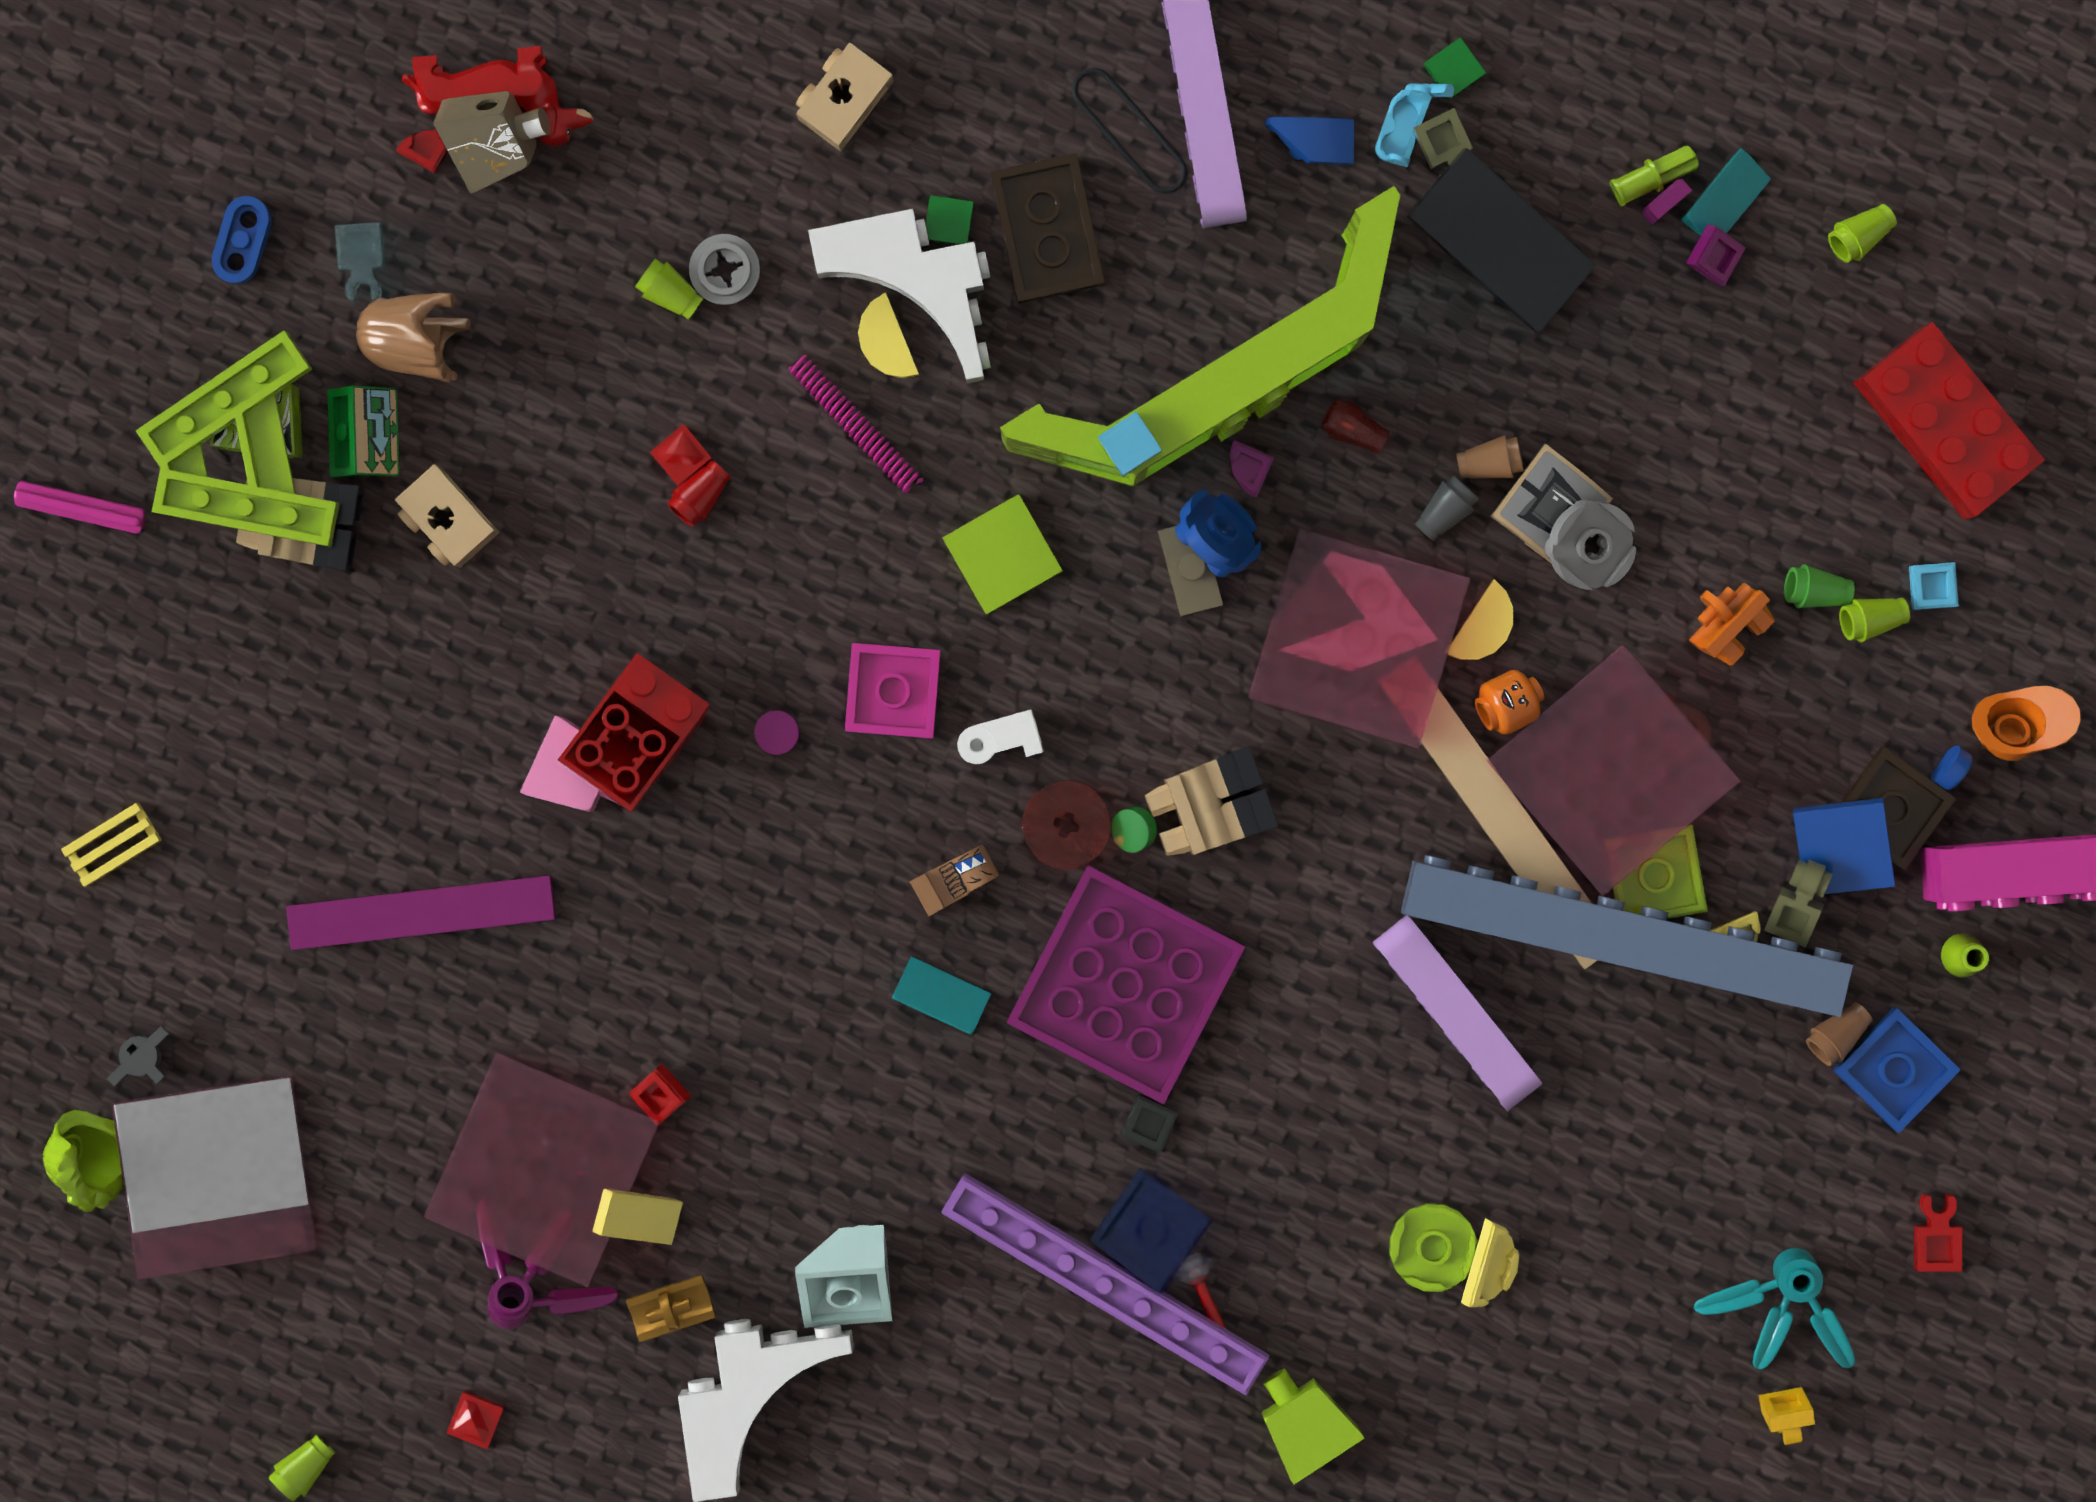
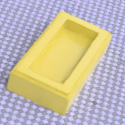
[592,1188,683,1245]

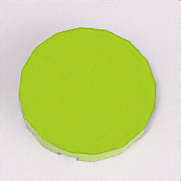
[1389,1203,1478,1292]

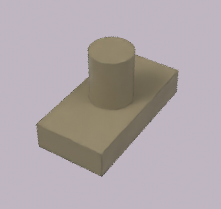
[1158,526,1223,617]

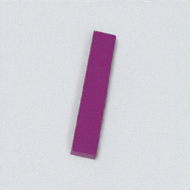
[286,875,556,950]

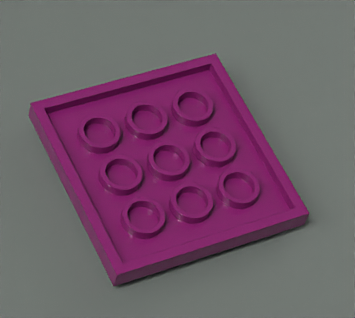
[1006,865,1245,1104]

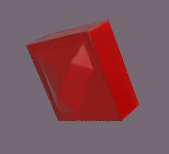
[650,424,713,486]
[628,1063,691,1126]
[446,1390,505,1450]

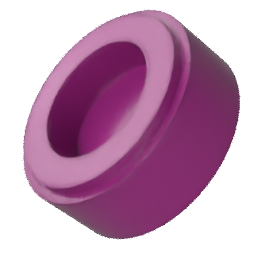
[754,710,799,755]

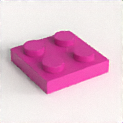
[845,643,941,739]

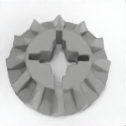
[689,234,760,305]

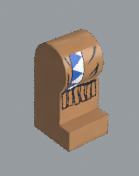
[909,844,1000,916]

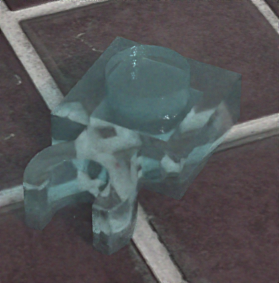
[335,222,385,302]

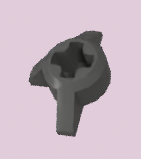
[106,1026,169,1086]

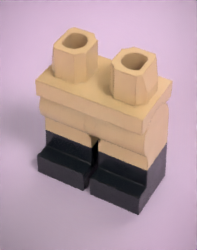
[236,478,364,572]
[1144,746,1279,856]

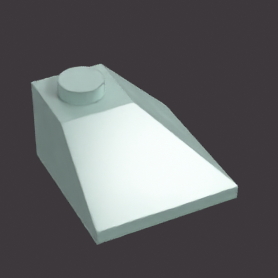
[795,1225,892,1328]

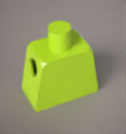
[1262,1368,1365,1485]

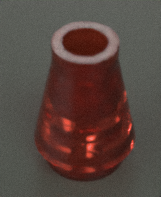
[1320,398,1390,454]

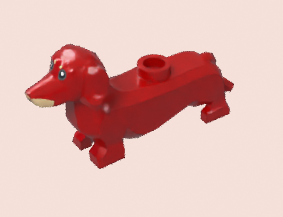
[402,46,594,147]

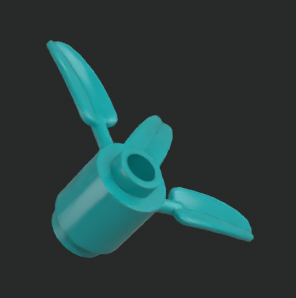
[1694,1248,1856,1370]

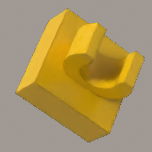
[1758,1387,1815,1445]

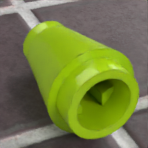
[1828,204,1897,263]
[635,258,703,320]
[1839,597,1910,643]
[1941,933,1989,977]
[268,1434,335,1502]

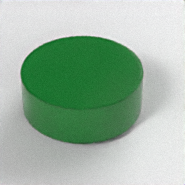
[1111,806,1157,853]

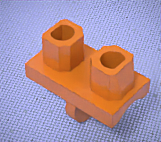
[1689,583,1775,666]

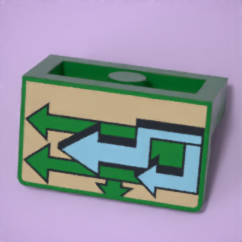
[327,386,399,478]

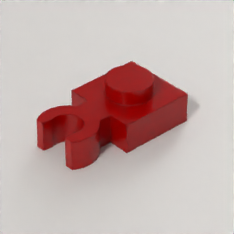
[1914,1194,1962,1272]

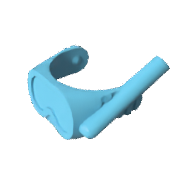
[1375,83,1454,167]

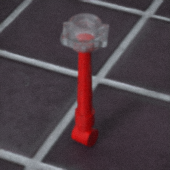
[1172,1253,1226,1328]

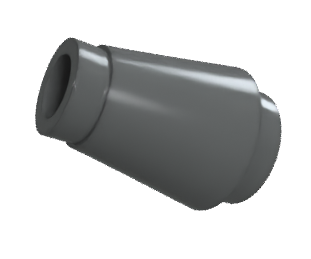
[1415,475,1480,541]

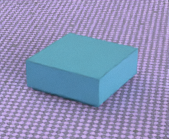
[1097,411,1162,476]
[1909,562,1959,610]

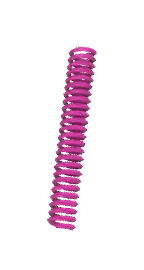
[788,355,924,493]

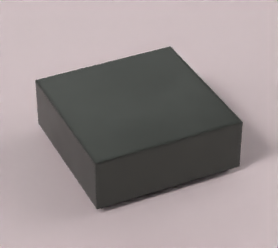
[1120,1094,1178,1153]

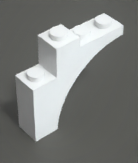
[808,209,991,384]
[678,1319,854,1502]

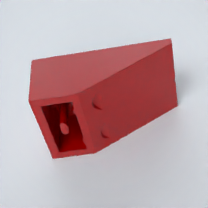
[558,653,710,812]

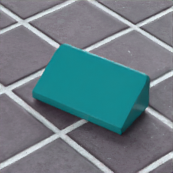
[1681,148,1771,236]
[892,956,991,1035]

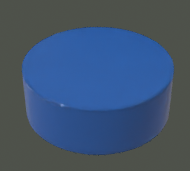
[1931,745,1973,790]

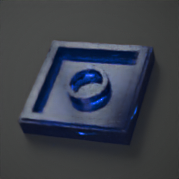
[1090,1168,1213,1293]

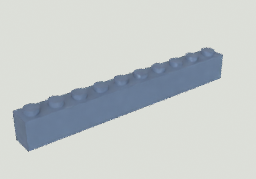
[1400,855,1853,1017]

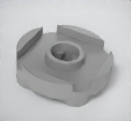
[1545,499,1636,590]

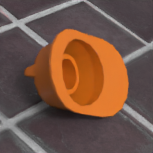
[1972,686,2081,761]

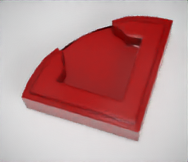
[395,129,448,174]

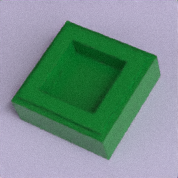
[1423,37,1486,101]
[925,195,974,245]

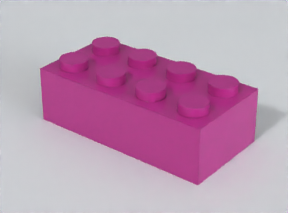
[1920,834,2096,911]

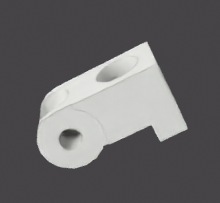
[957,709,1044,764]

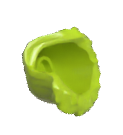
[43,1110,126,1212]

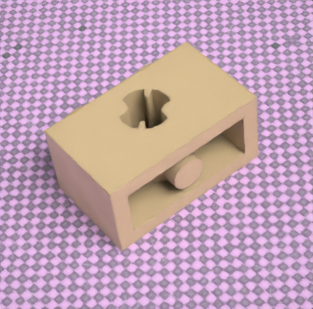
[796,42,894,152]
[395,464,500,568]

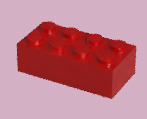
[1853,322,2045,520]

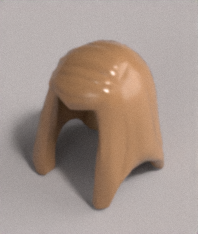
[356,293,470,383]

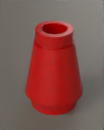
[667,461,731,527]

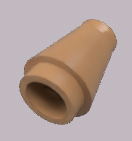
[1457,435,1524,479]
[1806,1002,1873,1066]

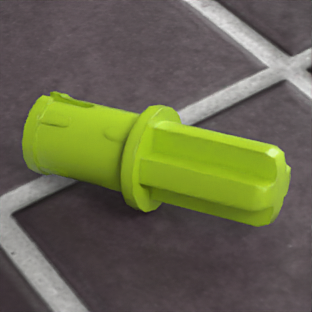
[1609,146,1699,207]

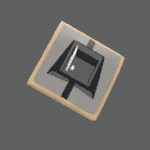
[1491,444,1613,564]

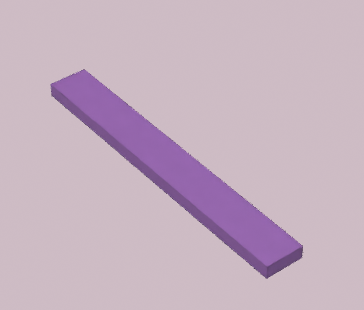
[941,1173,1269,1395]

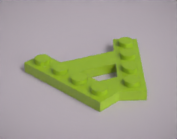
[136,330,340,547]

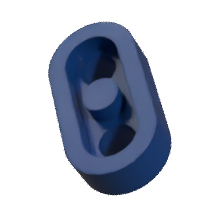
[212,196,272,285]

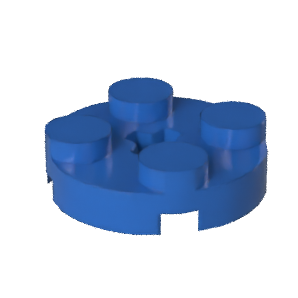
[1175,490,1261,577]

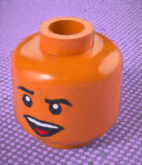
[1475,670,1544,735]

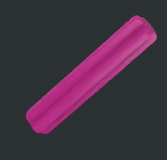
[14,481,146,534]

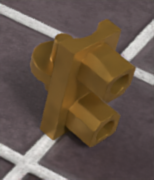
[626,1274,717,1342]

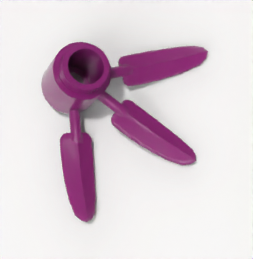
[478,1198,619,1329]

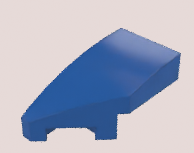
[1265,117,1354,166]

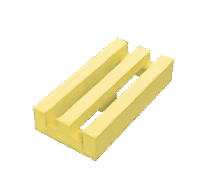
[61,803,162,887]

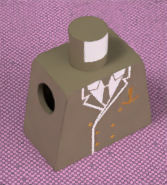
[433,91,550,193]

